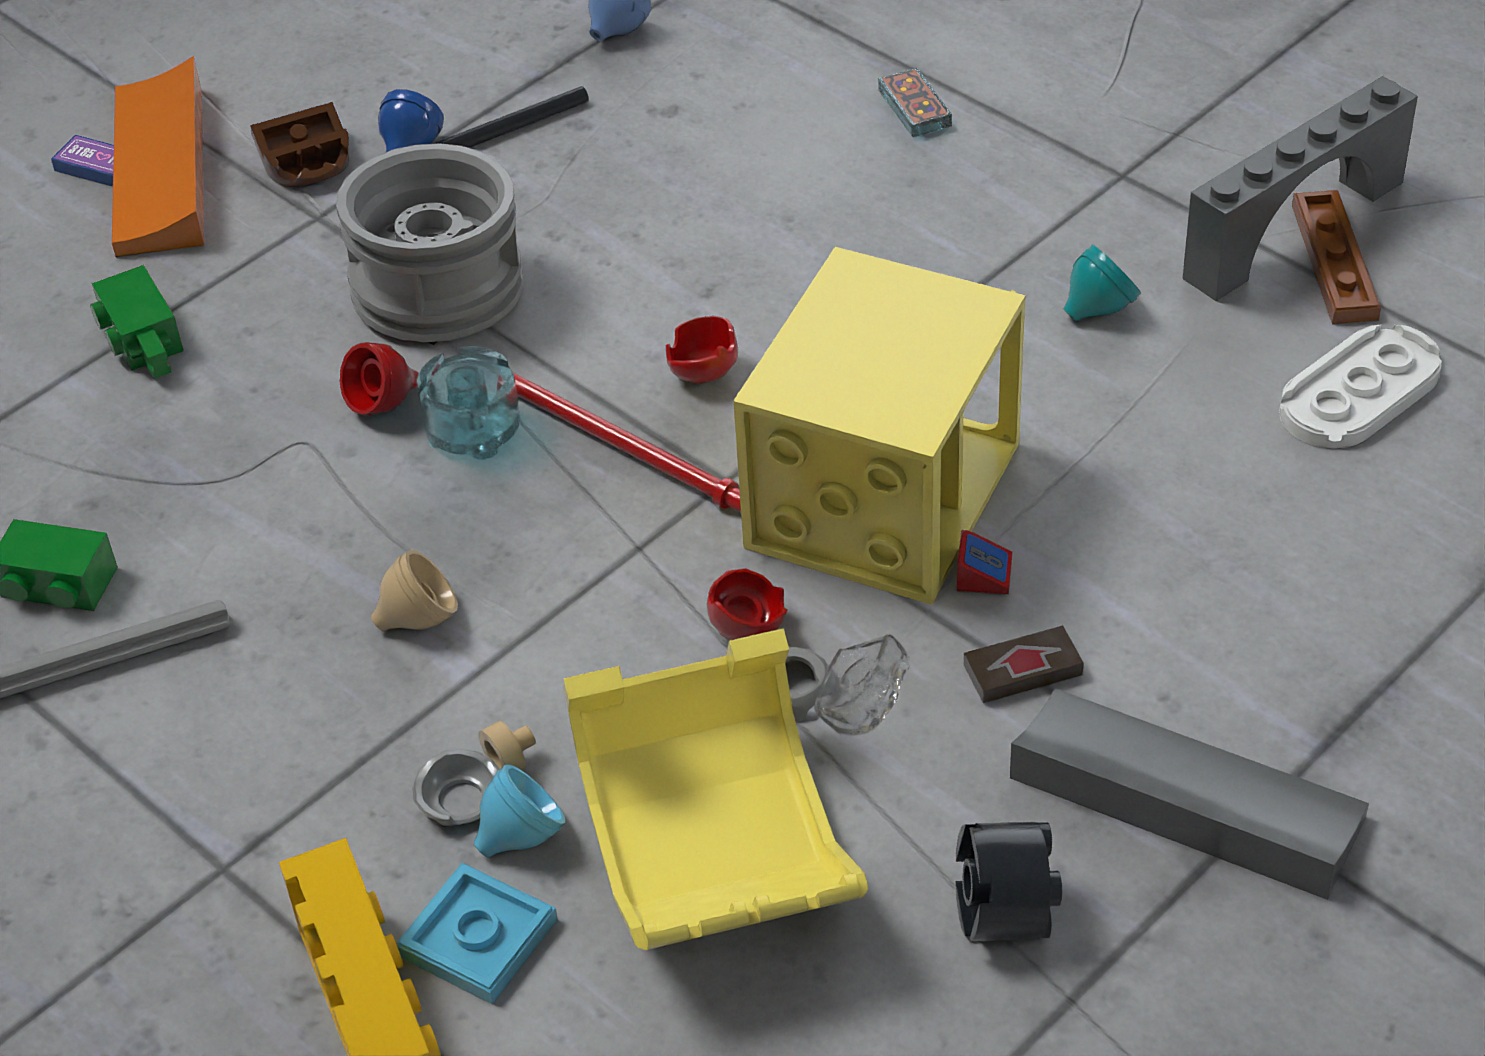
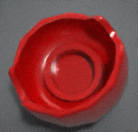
[666,315,738,384]
[706,568,788,640]

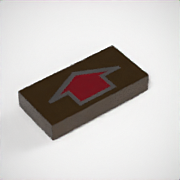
[963,625,1084,703]

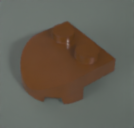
[250,102,349,187]

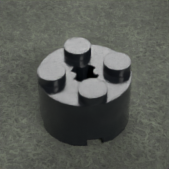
[955,822,1062,941]

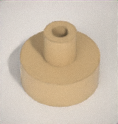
[479,721,536,770]

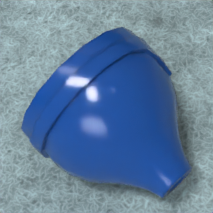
[378,89,444,152]

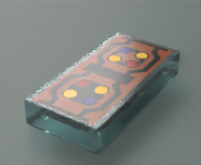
[878,68,952,137]

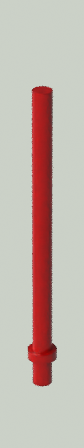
[502,372,741,512]

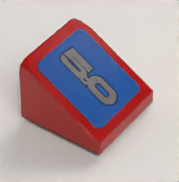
[957,530,1013,594]

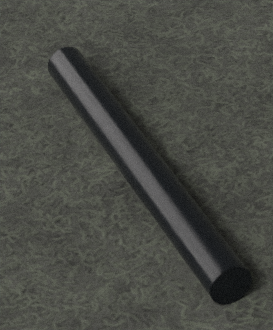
[432,86,589,148]

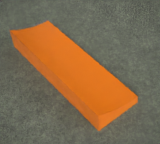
[112,56,204,257]

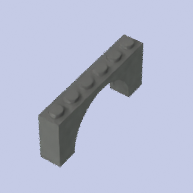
[1182,76,1418,301]

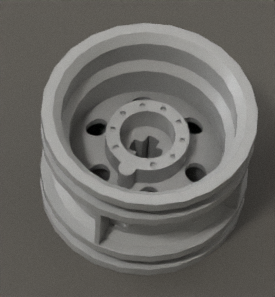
[336,144,523,342]

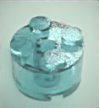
[417,346,520,460]

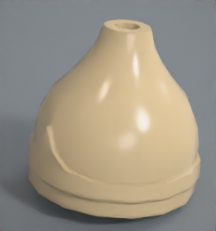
[371,549,458,631]

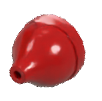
[339,342,420,416]

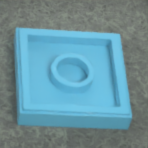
[396,863,558,1004]

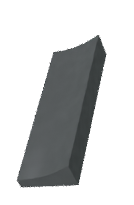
[1010,688,1369,900]

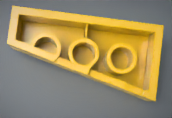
[279,838,441,1056]

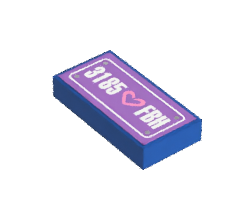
[51,135,114,186]

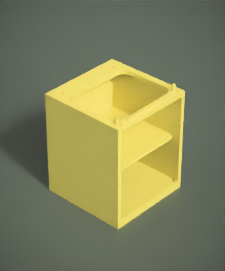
[733,247,1025,605]

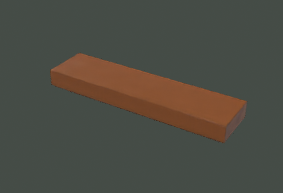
[1292,190,1381,324]

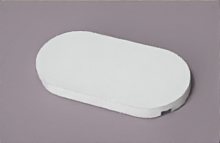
[1279,324,1442,449]

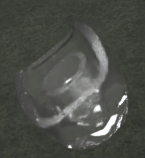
[814,634,911,736]

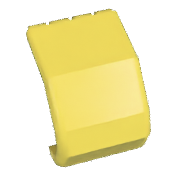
[563,628,868,950]

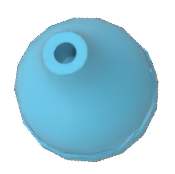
[474,765,565,858]

